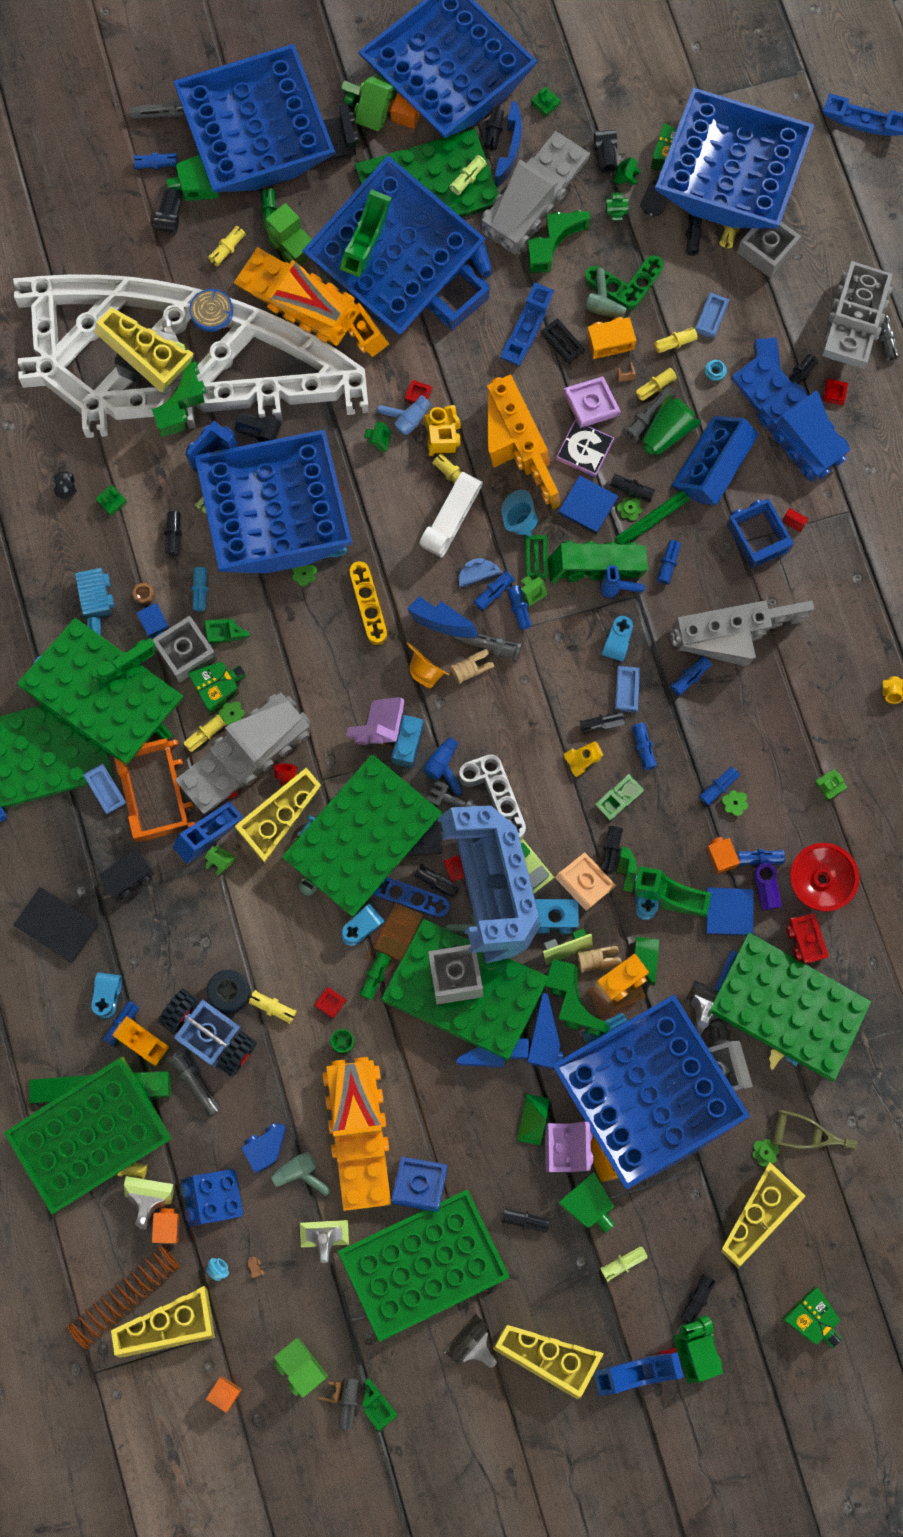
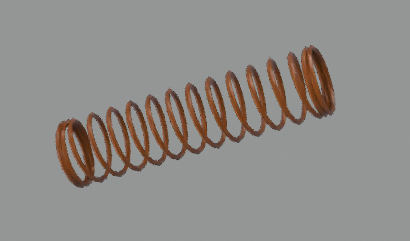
[67,1245,180,1349]

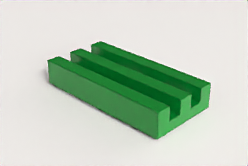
[525,535,548,580]

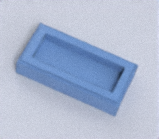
[695,292,730,339]
[615,666,640,713]
[83,763,126,814]

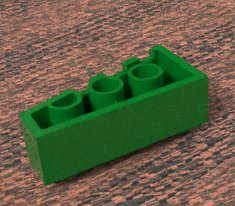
[548,541,648,583]

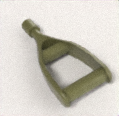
[771,1110,857,1150]

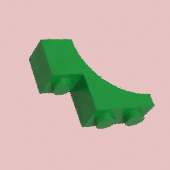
[340,189,392,278]
[527,210,590,273]
[152,361,207,438]
[635,866,712,917]
[545,959,610,1037]

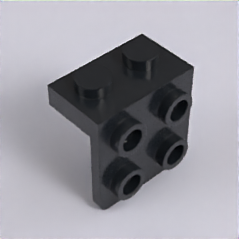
[323,104,359,161]

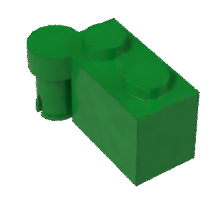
[672,1315,723,1384]

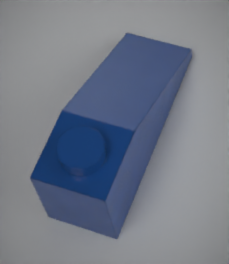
[172,801,244,864]
[527,993,563,1070]

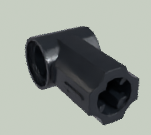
[594,130,618,174]
[153,189,183,234]
[234,412,282,442]

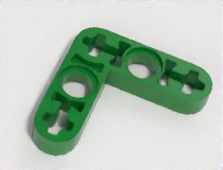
[585,255,664,310]

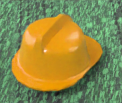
[406,642,450,688]

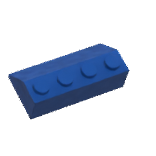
[671,416,759,505]

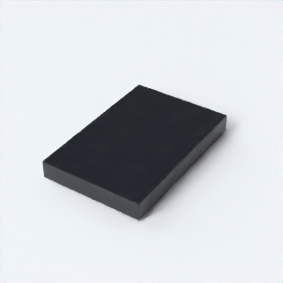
[13,887,98,963]

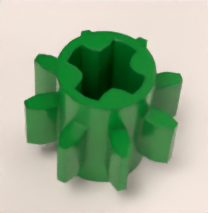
[606,193,629,221]

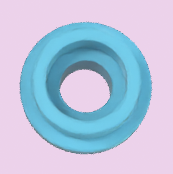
[705,360,727,381]
[206,1258,229,1281]

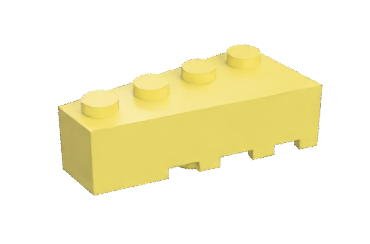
[94,307,194,393]
[235,768,321,864]
[721,1162,805,1269]
[111,1286,215,1358]
[492,1325,604,1399]

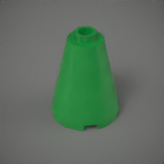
[642,394,701,456]

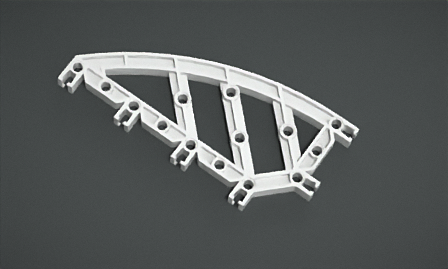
[13,274,369,438]

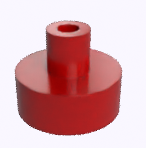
[274,763,297,786]

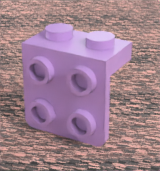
[346,697,404,745]
[545,1122,593,1172]

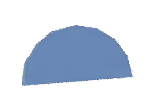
[458,558,502,588]

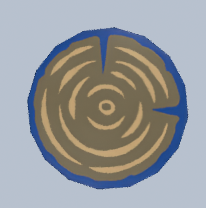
[189,289,233,332]

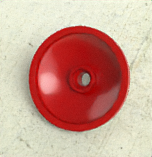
[789,843,860,912]

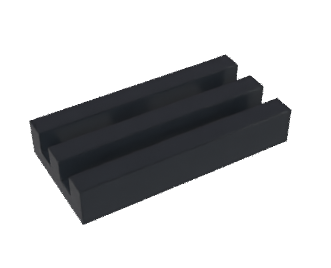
[541,318,585,365]

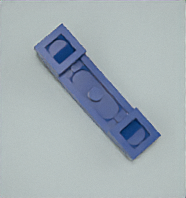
[823,93,903,136]
[495,101,522,187]
[500,282,554,367]

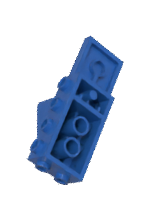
[730,350,851,482]

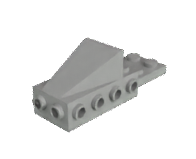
[481,131,590,255]
[822,261,893,369]
[670,600,814,666]
[175,692,311,816]

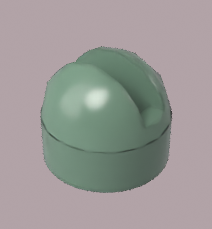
[299,877,317,896]

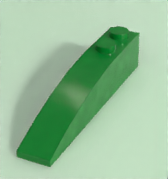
[29,1071,172,1104]

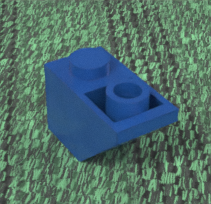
[241,1122,287,1174]

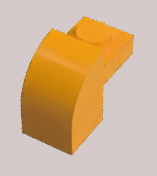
[112,1016,169,1066]

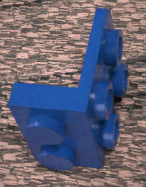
[185,421,238,472]
[180,1169,243,1227]

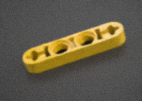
[350,561,387,645]

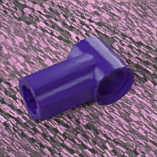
[753,863,782,911]

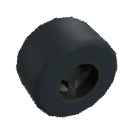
[207,970,250,1014]

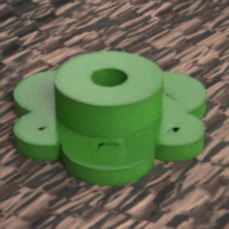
[617,497,642,521]
[292,565,317,587]
[219,701,245,726]
[722,790,748,816]
[752,1139,779,1167]

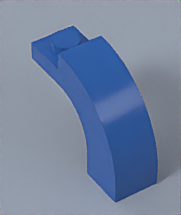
[593,1352,684,1396]

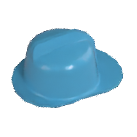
[501,490,538,537]

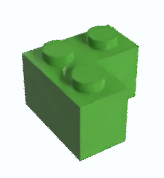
[354,73,397,131]
[266,203,312,266]
[274,1337,328,1398]

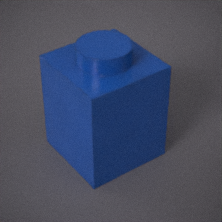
[137,603,169,639]

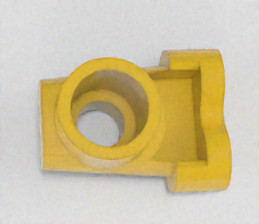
[423,405,461,431]
[882,676,903,704]
[564,741,603,777]

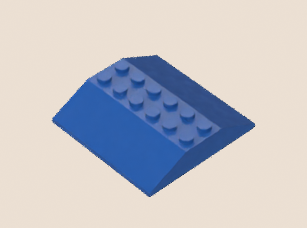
[358,0,537,138]
[173,44,335,192]
[655,87,814,228]
[302,156,486,335]
[195,430,352,573]
[552,995,750,1190]

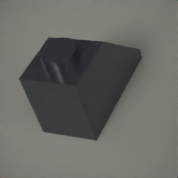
[639,175,670,217]

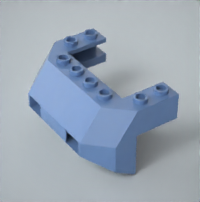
[438,806,541,963]

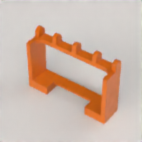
[114,738,197,843]

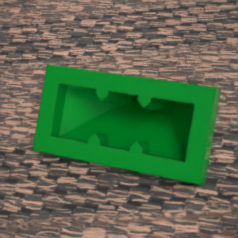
[517,1094,549,1145]

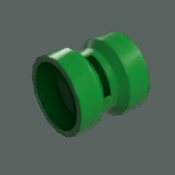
[330,1029,355,1055]

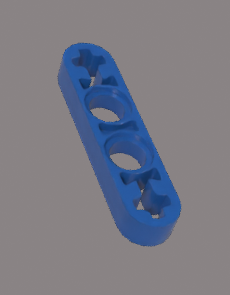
[372,877,450,918]

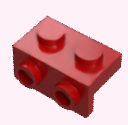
[785,913,829,964]

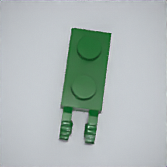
[97,638,156,683]

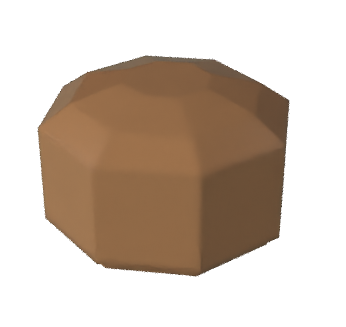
[132,582,155,606]

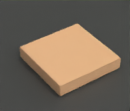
[555,852,616,911]

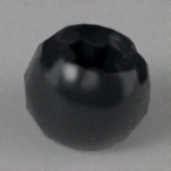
[52,471,77,499]

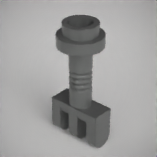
[426,780,478,808]

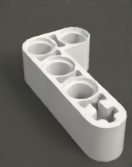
[420,472,483,558]
[459,754,526,840]

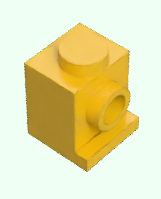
[427,425,460,456]

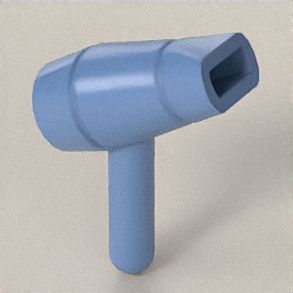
[377,395,432,435]

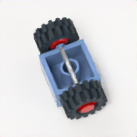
[157,988,257,1077]

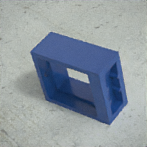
[427,264,490,331]
[727,499,794,569]

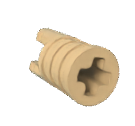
[450,649,495,684]
[577,946,622,973]

